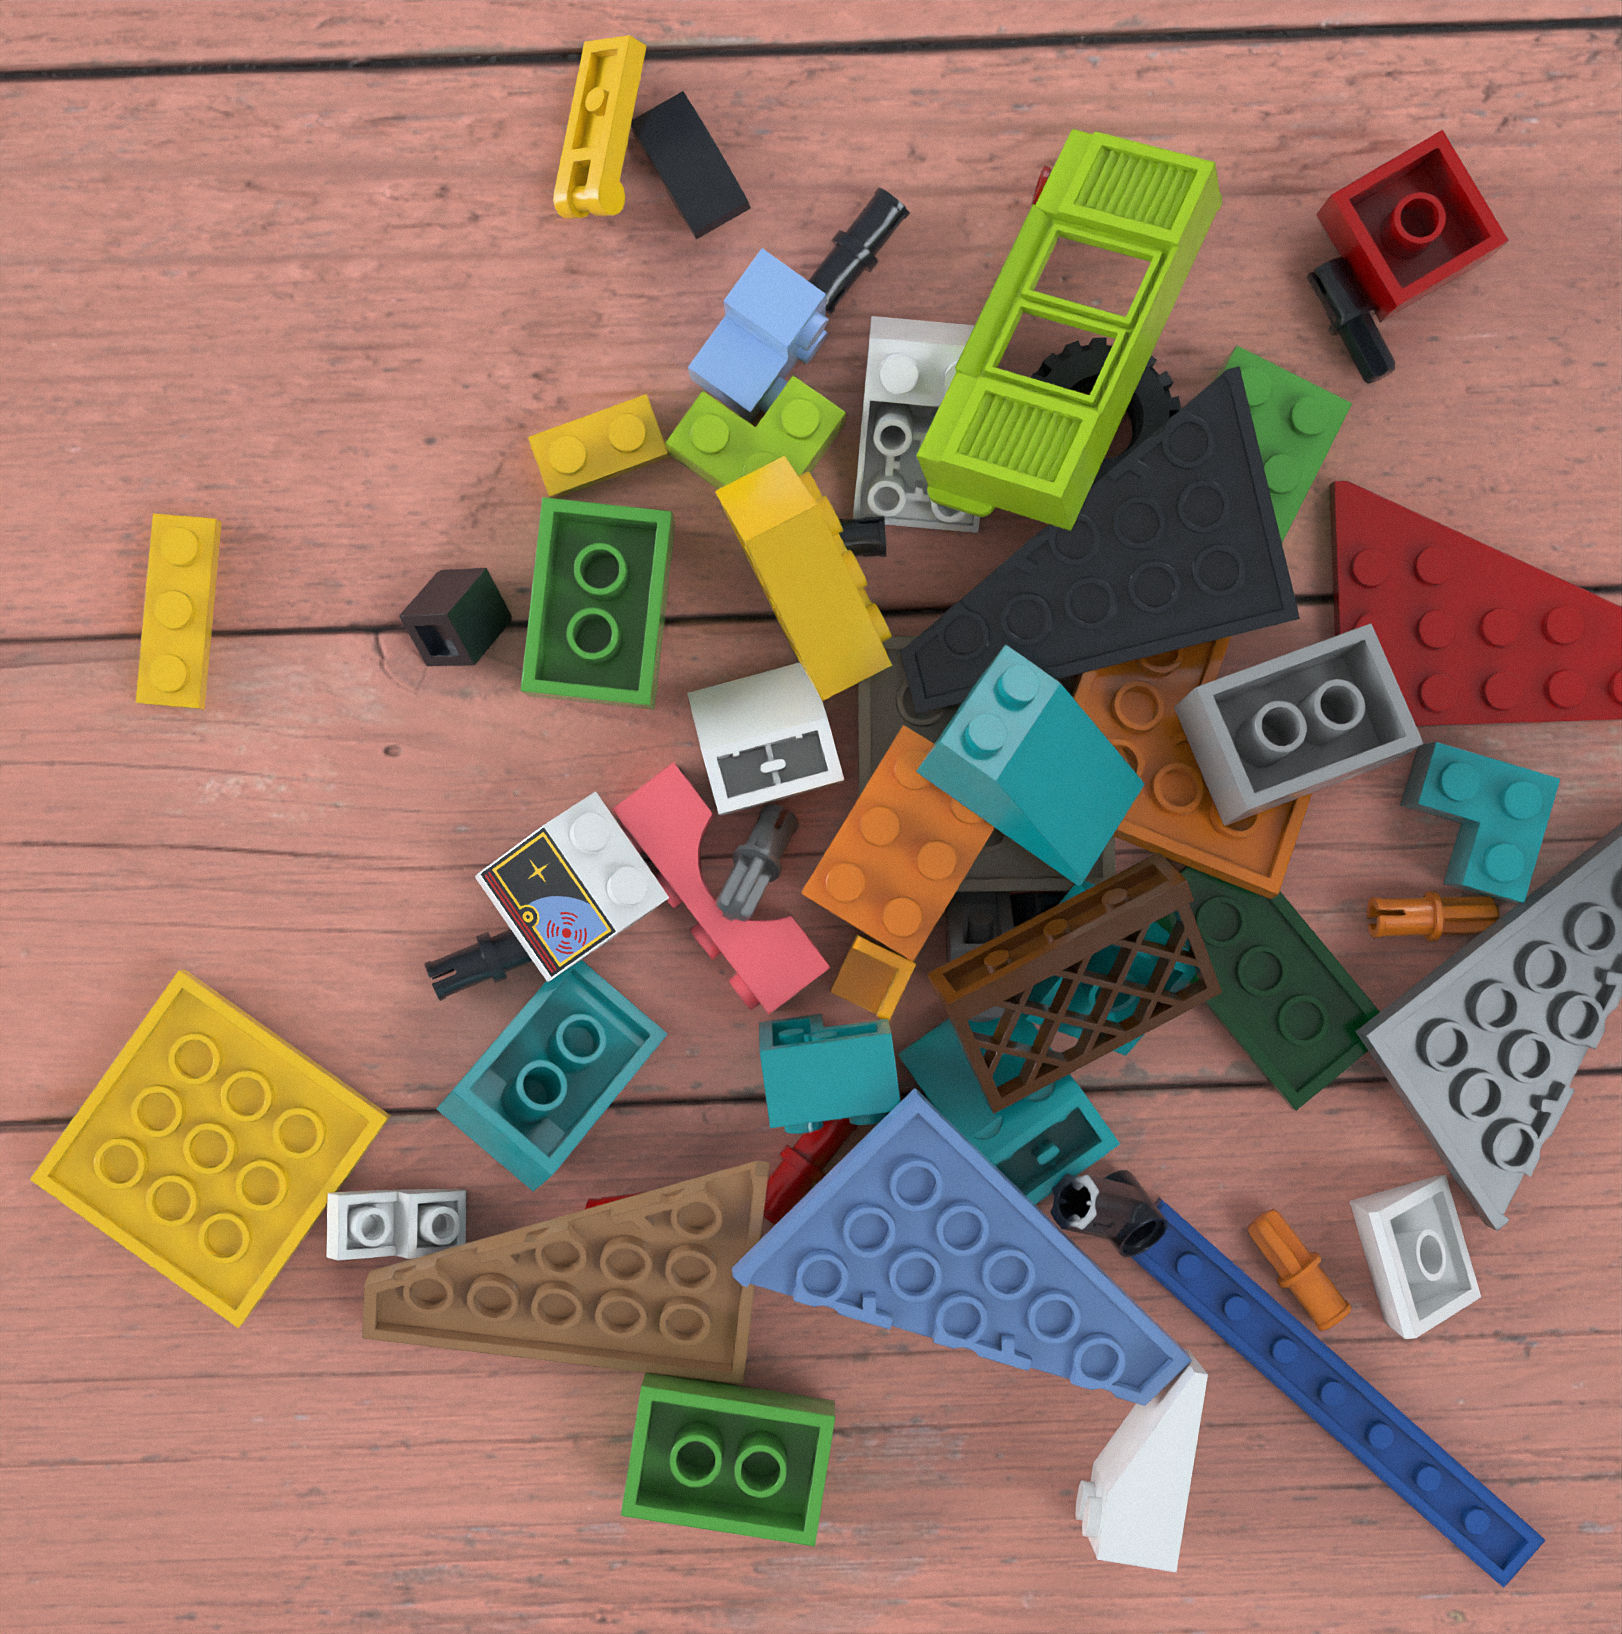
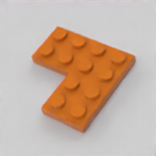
[1071,636,1312,899]

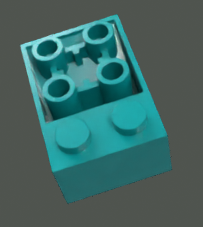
[898,1013,1120,1205]

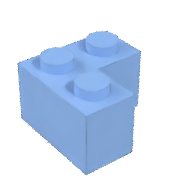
[688,248,829,423]

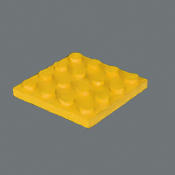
[30,969,391,1328]

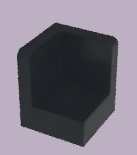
[399,568,512,666]

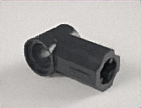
[1050,1170,1168,1257]

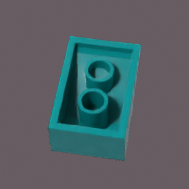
[916,645,1145,886]
[436,960,668,1192]

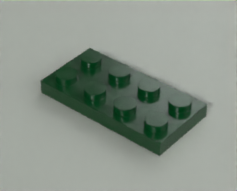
[1155,866,1380,1111]

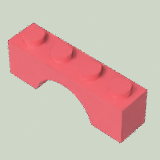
[612,762,830,1014]

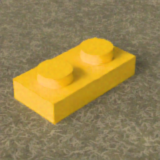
[527,394,669,499]

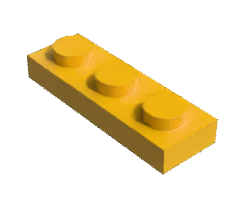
[135,513,222,710]

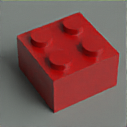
[1316,129,1509,323]

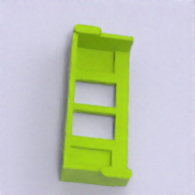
[916,129,1223,531]

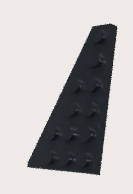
[900,366,1300,714]

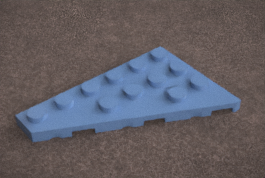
[732,1088,1192,1406]

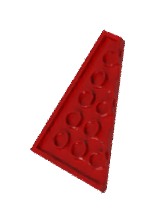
[1329,481,1622,727]

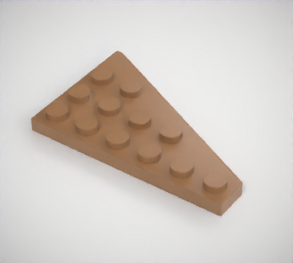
[362,1161,770,1384]

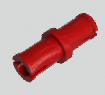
[763,1118,858,1225]

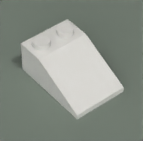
[1076,1349,1208,1572]

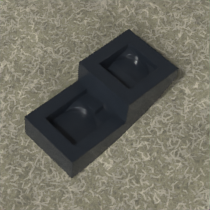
[631,91,751,240]

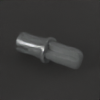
[716,804,799,922]

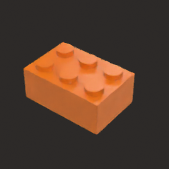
[800,725,995,962]

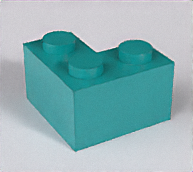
[1400,742,1560,903]
[759,1014,901,1134]

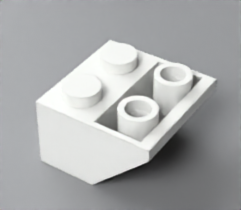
[687,662,844,816]

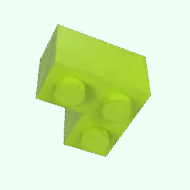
[665,375,846,489]

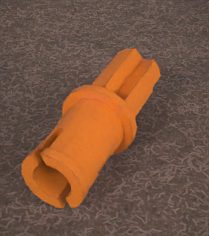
[1367,891,1499,942]
[1247,1209,1352,1331]

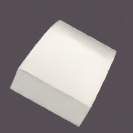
[327,1189,466,1261]

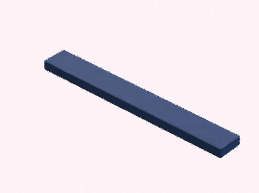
[1131,1197,1546,1588]

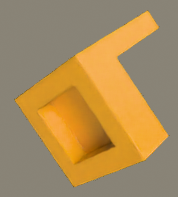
[830,934,916,1021]

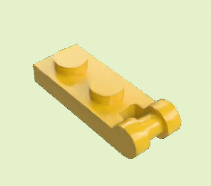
[553,35,647,219]

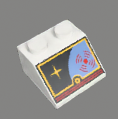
[475,791,669,982]

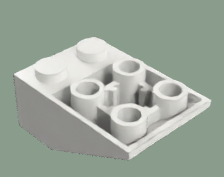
[853,316,980,533]

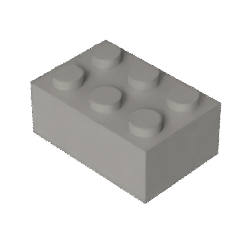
[1174,624,1424,826]

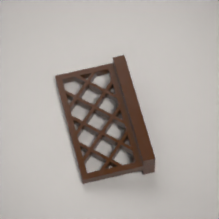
[926,852,1222,1114]

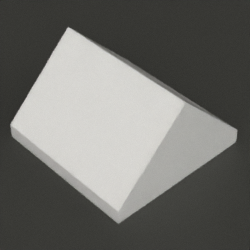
[1349,1175,1481,1339]

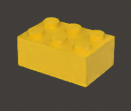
[715,455,892,701]

